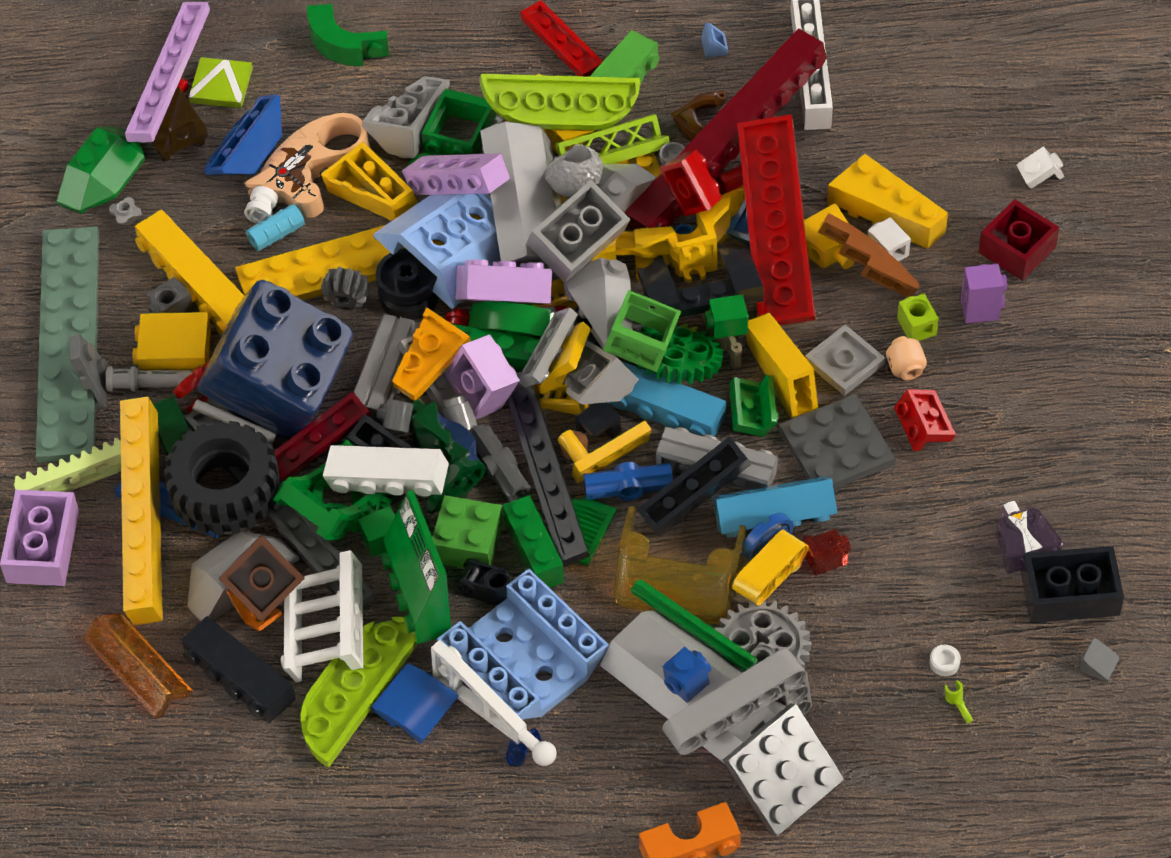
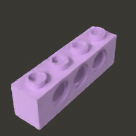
[402,153,510,195]

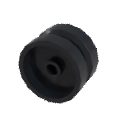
[376,248,439,320]

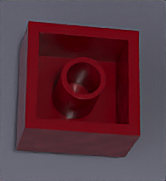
[978,199,1059,281]

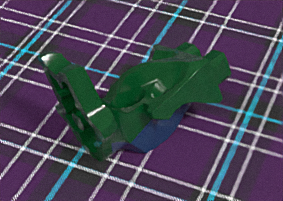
[409,398,486,515]

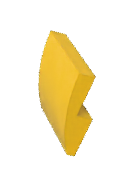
[539,322,590,394]

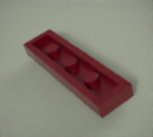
[274,391,372,484]

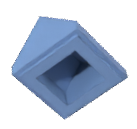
[701,22,728,58]

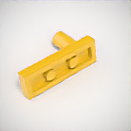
[557,421,652,484]

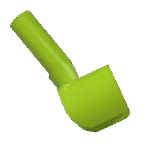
[945,680,973,724]

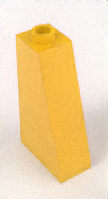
[746,313,818,419]

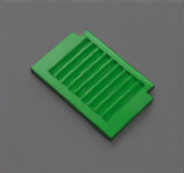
[551,496,617,566]

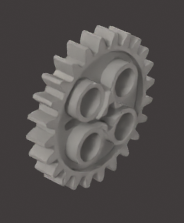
[714,601,811,673]

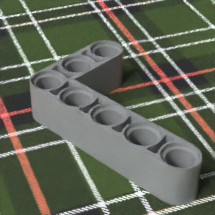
[662,649,812,755]

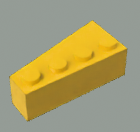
[827,154,948,249]

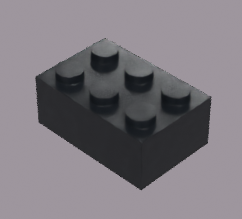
[1021,546,1124,623]

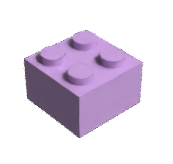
[444,334,520,419]

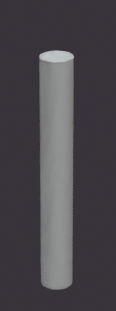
[192,399,276,444]

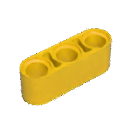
[732,529,809,606]

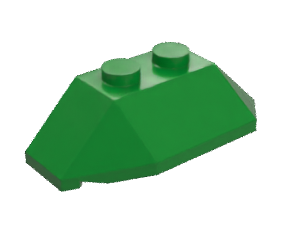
[57,126,145,214]

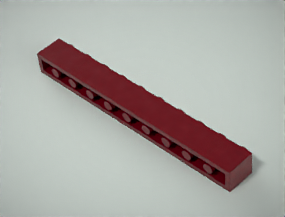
[624,28,827,231]

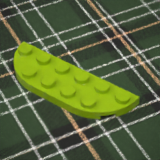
[479,74,640,130]
[301,617,418,768]

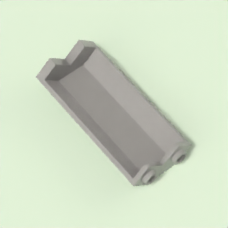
[480,121,562,281]
[600,610,786,764]

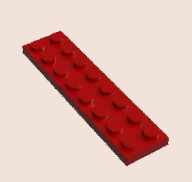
[737,114,816,325]

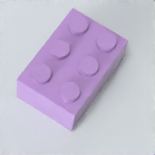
[455,259,552,304]
[0,490,79,586]

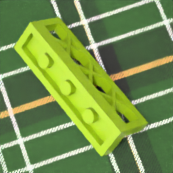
[555,114,670,164]

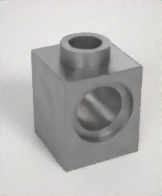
[147,277,194,313]

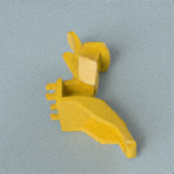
[590,185,745,283]

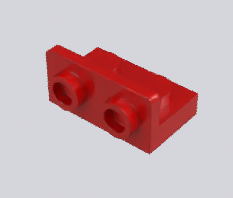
[894,389,956,451]

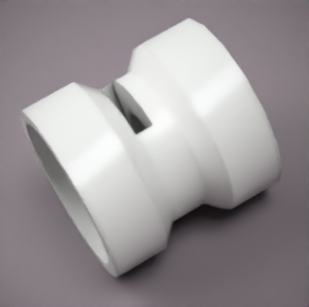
[244,186,278,223]

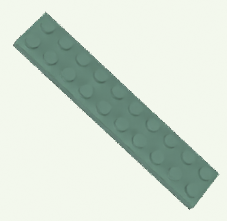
[36,226,99,463]

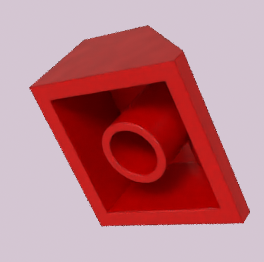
[659,149,722,216]

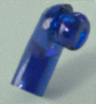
[506,727,542,767]

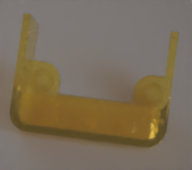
[614,506,746,624]

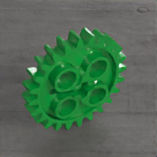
[636,323,723,385]

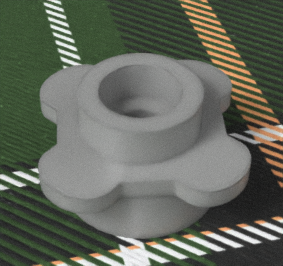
[109,197,142,225]

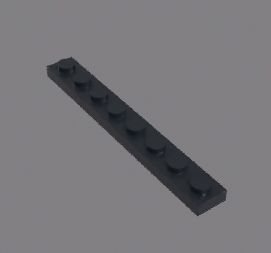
[507,370,590,568]

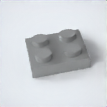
[805,324,885,396]

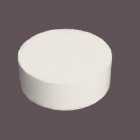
[929,645,961,676]

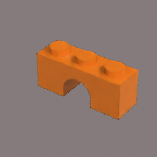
[639,802,741,858]

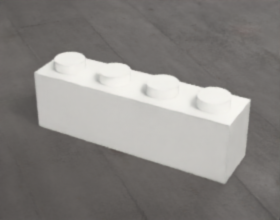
[323,445,449,496]

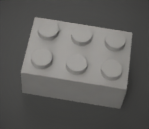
[526,180,630,283]

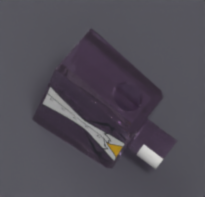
[996,501,1063,574]

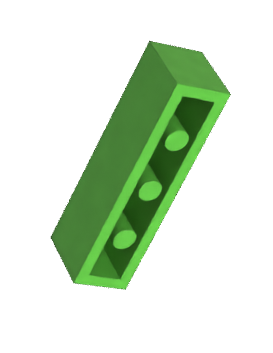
[590,30,660,84]

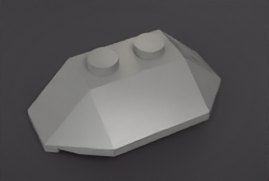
[564,164,657,212]
[187,531,300,622]

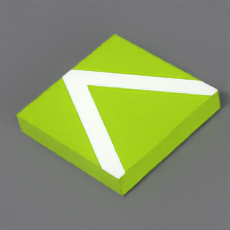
[189,57,253,108]

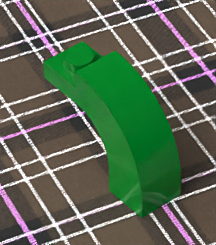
[307,3,390,66]
[468,301,554,339]

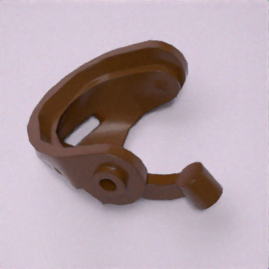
[671,91,727,142]

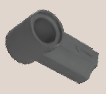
[376,399,414,433]

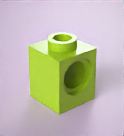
[897,293,939,341]

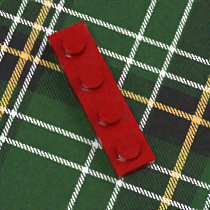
[520,0,603,77]

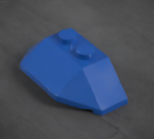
[204,94,282,176]

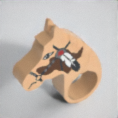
[245,113,371,218]

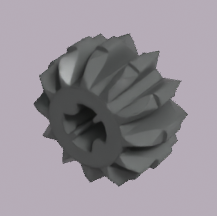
[321,266,370,309]

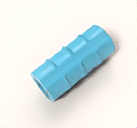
[246,204,305,252]

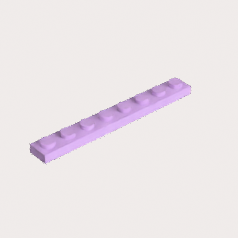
[125,2,210,143]

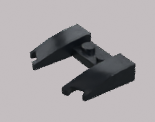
[637,244,763,318]

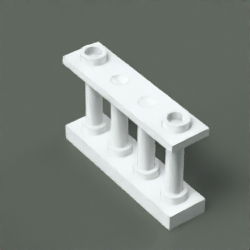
[281,550,363,683]

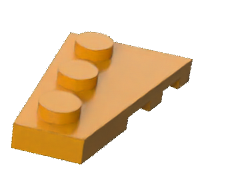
[392,307,471,401]

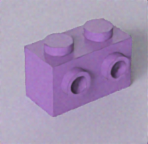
[960,264,1007,324]

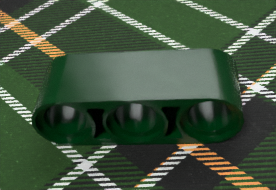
[152,395,190,456]

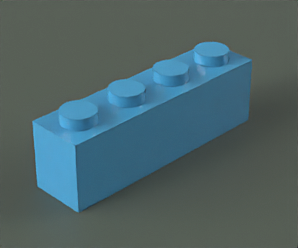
[608,361,726,437]
[712,476,838,538]

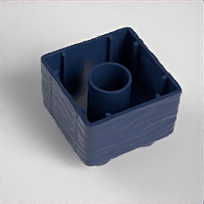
[198,280,353,440]

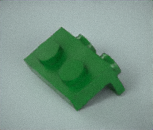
[729,375,778,437]

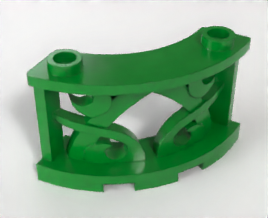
[273,440,398,540]

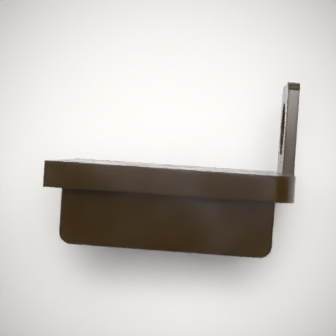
[131,87,208,162]

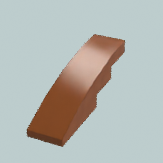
[818,213,920,297]

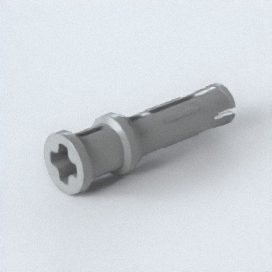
[106,366,193,392]

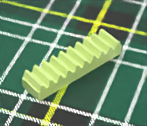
[13,438,121,492]

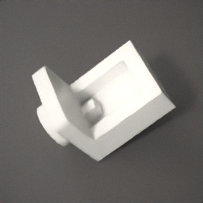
[1016,146,1064,189]

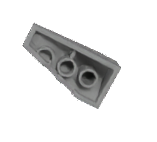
[362,76,450,159]
[563,258,633,356]
[564,340,639,404]

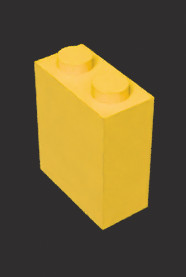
[132,312,211,371]

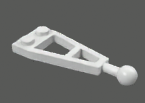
[431,640,557,766]

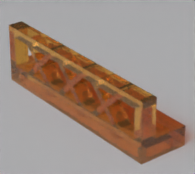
[83,613,193,718]

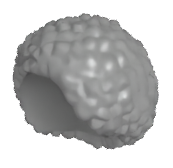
[545,144,603,198]

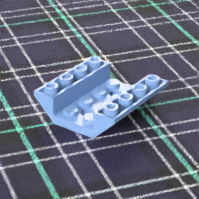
[373,194,501,309]
[437,569,609,719]

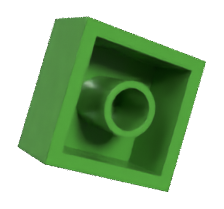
[432,495,504,568]

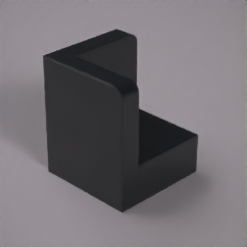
[576,402,621,439]

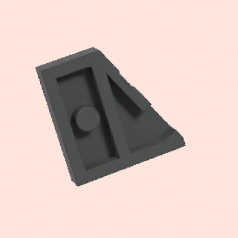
[69,334,108,411]

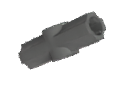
[471,424,531,502]

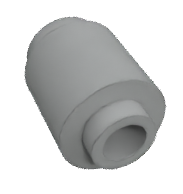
[442,393,478,433]

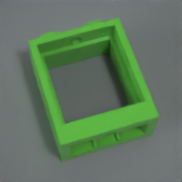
[603,290,681,372]

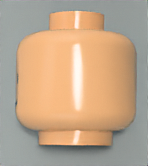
[886,336,927,381]

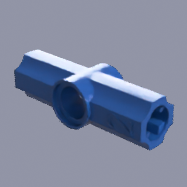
[583,462,673,501]

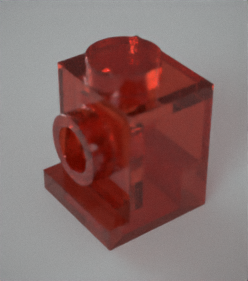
[803,529,851,576]

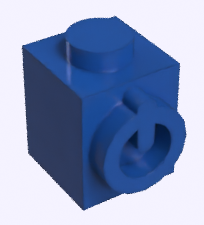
[662,646,711,703]

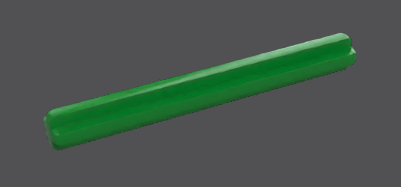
[631,580,757,671]

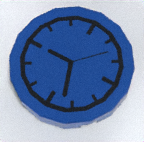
[742,513,794,562]

